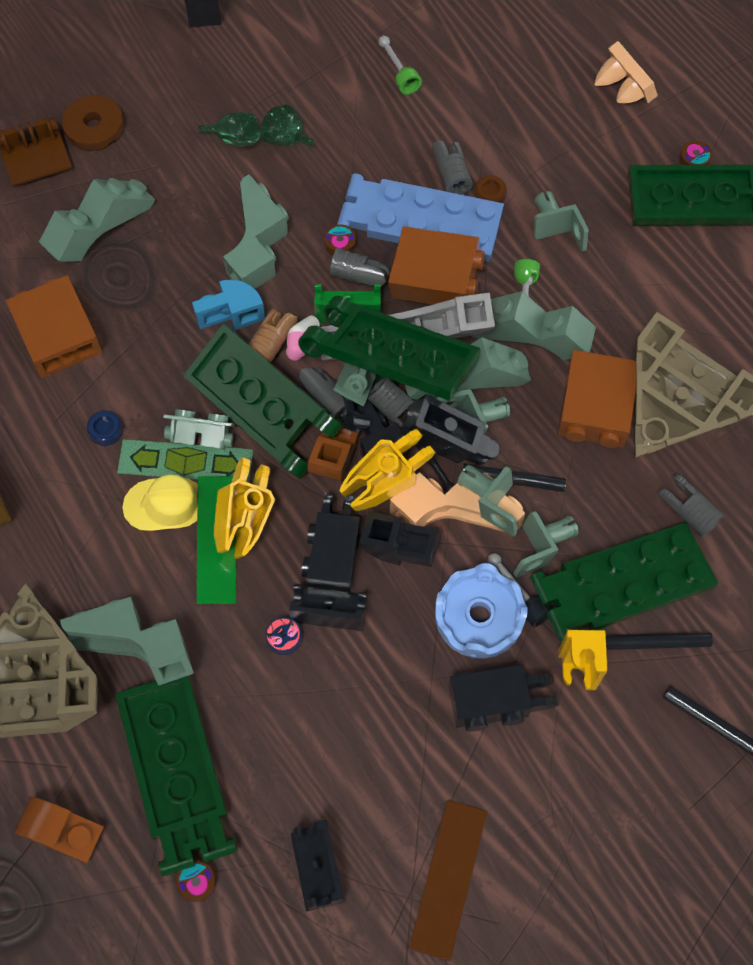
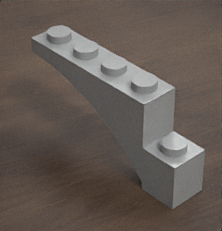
[321,293,495,362]

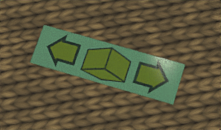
[117,439,254,483]

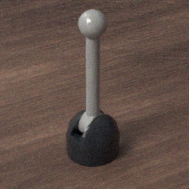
[487,553,555,628]

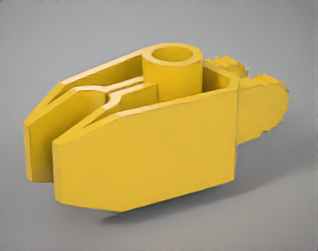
[339,429,435,511]
[214,457,275,559]

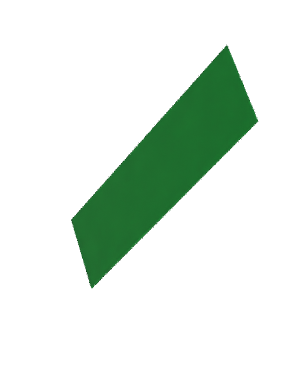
[197,476,236,604]

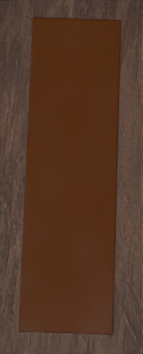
[409,800,488,961]

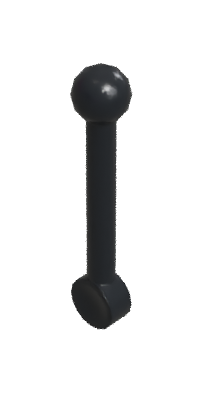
[415,444,455,494]

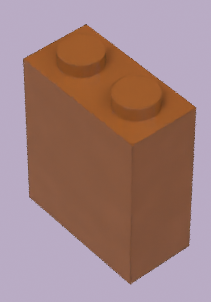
[388,226,485,305]
[6,275,102,378]
[557,350,636,448]

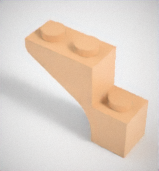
[390,468,525,532]

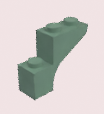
[223,175,289,289]
[39,178,155,262]
[472,291,596,360]
[405,337,531,400]
[60,596,194,686]

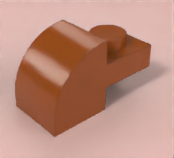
[308,423,360,482]
[13,797,104,863]

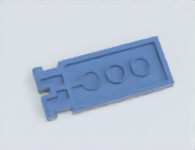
[337,173,504,262]

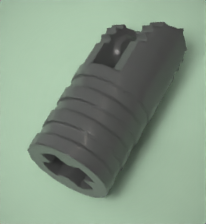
[432,140,473,195]
[329,248,391,286]
[299,366,356,422]
[367,377,414,429]
[657,473,725,537]

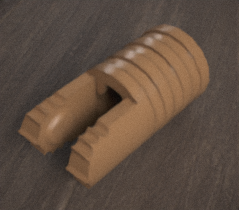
[249,309,298,362]

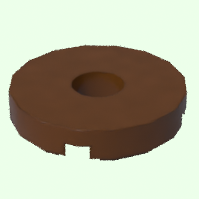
[62,95,124,151]

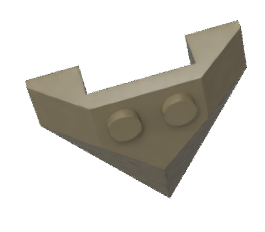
[635,312,753,458]
[0,583,97,738]

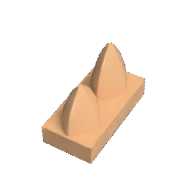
[594,41,658,103]

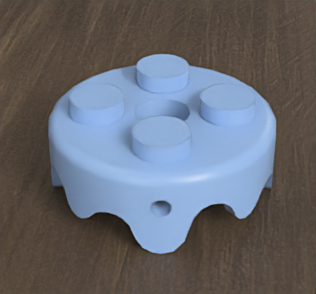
[435,563,527,659]

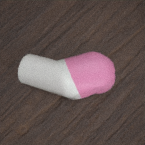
[286,315,320,361]

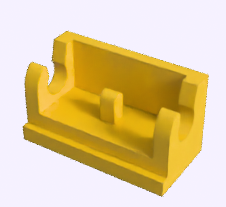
[558,630,607,690]

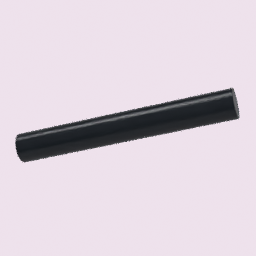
[463,463,566,492]
[606,633,713,650]
[663,686,753,756]

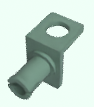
[534,191,589,252]
[435,388,510,435]
[458,465,517,537]
[513,511,578,578]

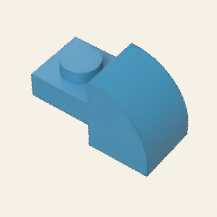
[192,280,265,330]

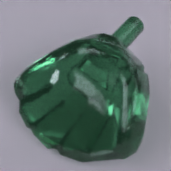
[260,104,314,146]
[199,113,260,147]

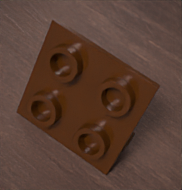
[0,116,72,187]

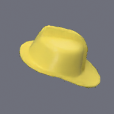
[122,474,198,531]

